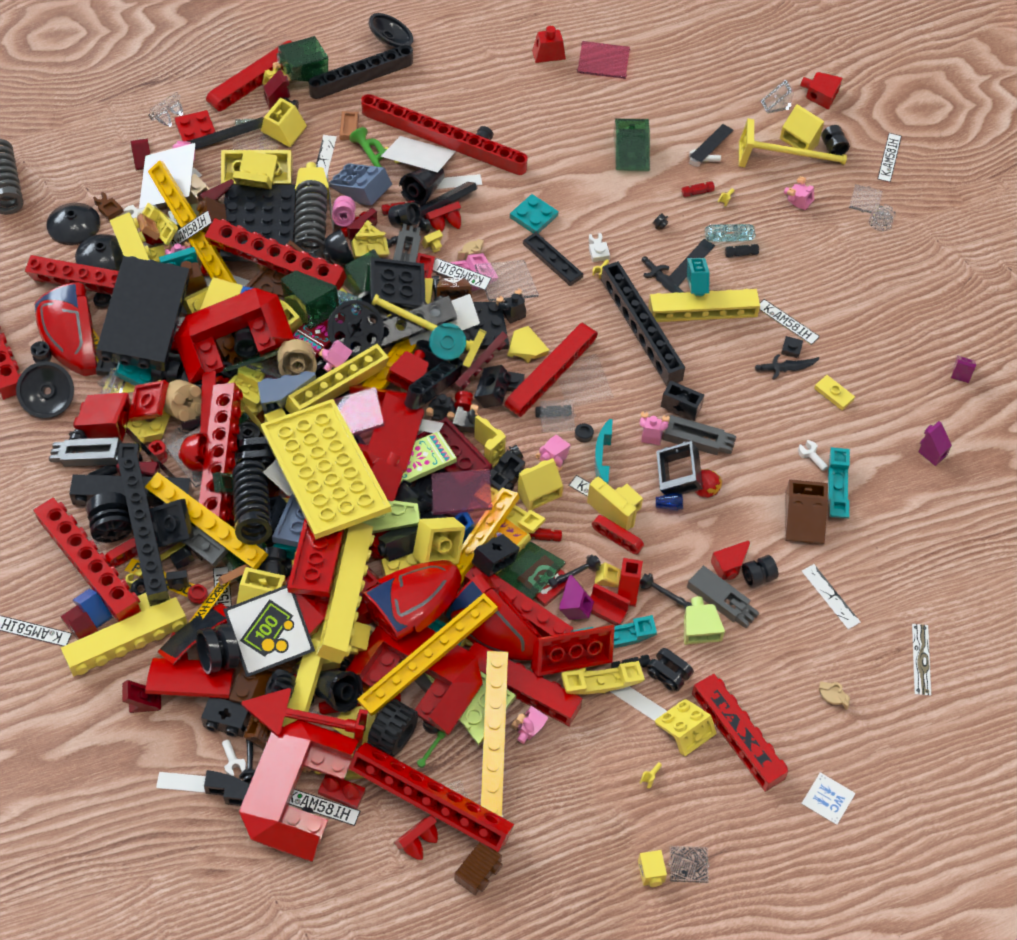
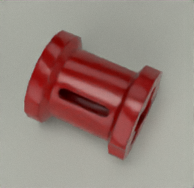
[148,440,168,464]

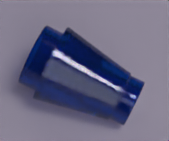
[656,492,683,511]

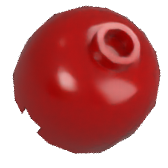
[178,433,207,472]

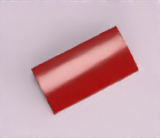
[531,625,615,676]
[145,658,236,698]

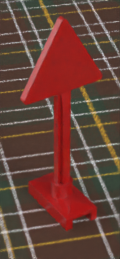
[242,688,368,746]

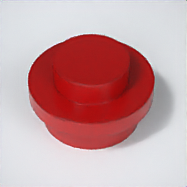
[187,584,208,604]

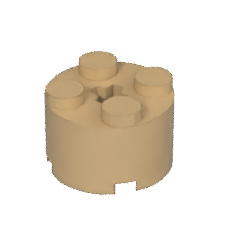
[277,339,317,376]
[163,380,202,422]

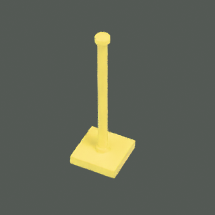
[739,118,847,167]
[371,294,486,367]

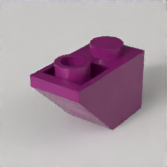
[918,421,952,466]
[559,575,594,620]

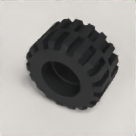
[367,699,418,757]

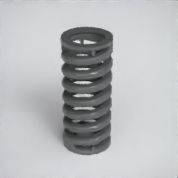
[0,139,24,215]
[294,180,328,256]

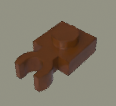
[93,192,123,221]
[215,333,243,366]

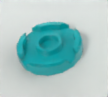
[429,323,466,361]

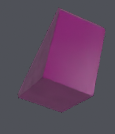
[951,355,976,383]

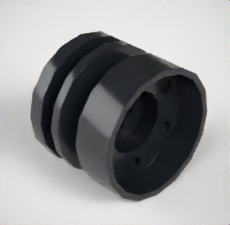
[86,492,133,543]

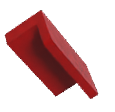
[590,584,630,626]

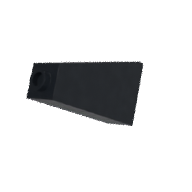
[377,509,446,562]

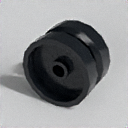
[196,623,240,674]

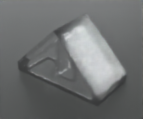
[761,80,794,114]

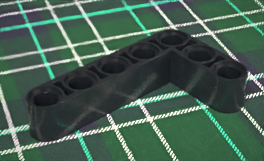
[404,340,463,410]

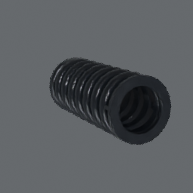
[232,460,272,545]

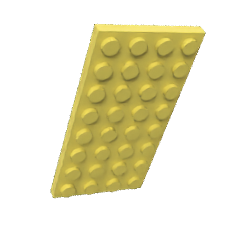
[260,399,392,539]

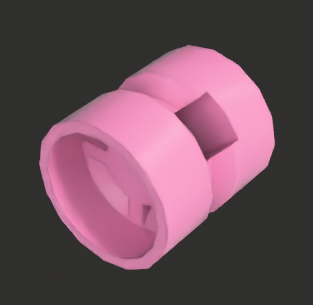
[332,196,356,227]

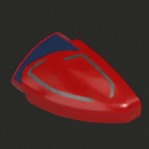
[34,282,97,376]
[362,560,462,641]
[444,574,542,661]

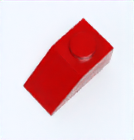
[711,540,750,580]

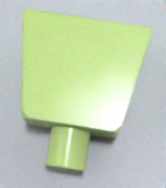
[684,596,725,645]

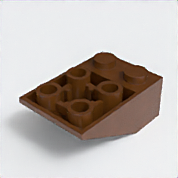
[785,479,828,544]

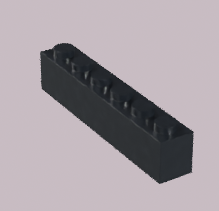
[69,474,192,507]

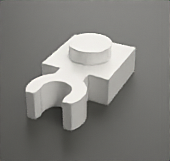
[589,233,610,262]

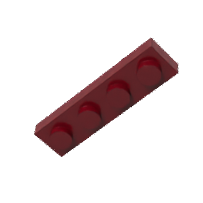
[451,331,508,392]

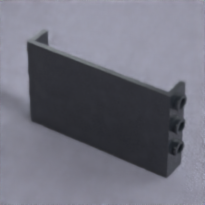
[96,256,190,371]

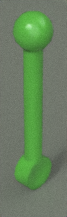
[417,731,445,768]

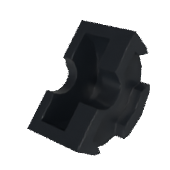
[483,450,525,491]

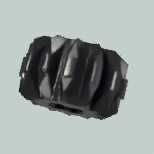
[265,669,296,698]

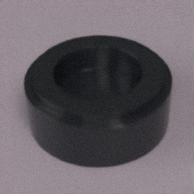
[575,423,594,443]

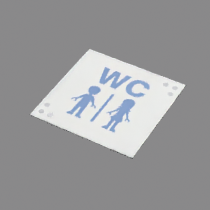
[801,773,856,825]

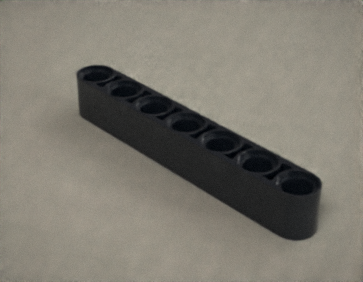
[308,45,413,99]

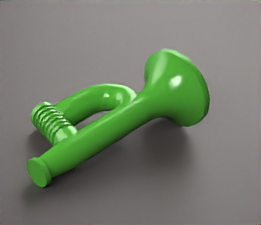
[349,127,387,167]

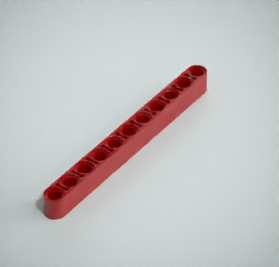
[361,94,528,175]

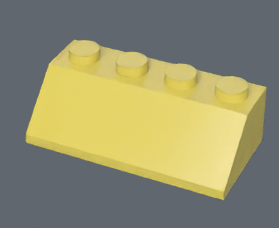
[221,150,293,185]

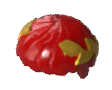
[694,469,722,498]

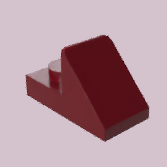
[131,138,151,171]
[347,208,378,240]
[60,605,98,640]
[122,680,161,713]

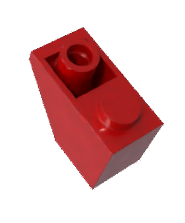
[617,558,643,607]

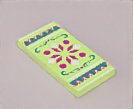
[400,431,457,483]

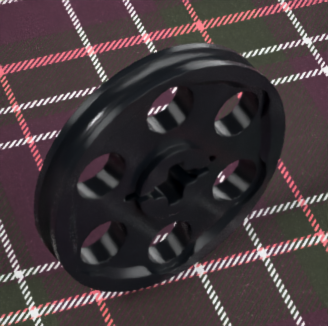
[327,300,384,357]

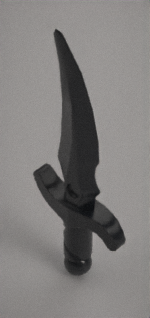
[641,256,685,293]
[755,354,819,380]

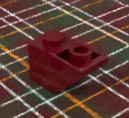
[263,70,290,110]

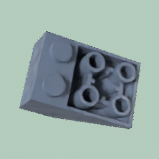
[329,163,392,205]
[258,371,316,414]

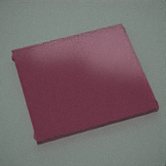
[577,41,630,79]
[334,387,385,435]
[431,469,493,515]

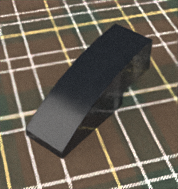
[204,770,250,806]

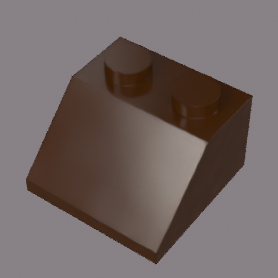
[229,665,272,715]

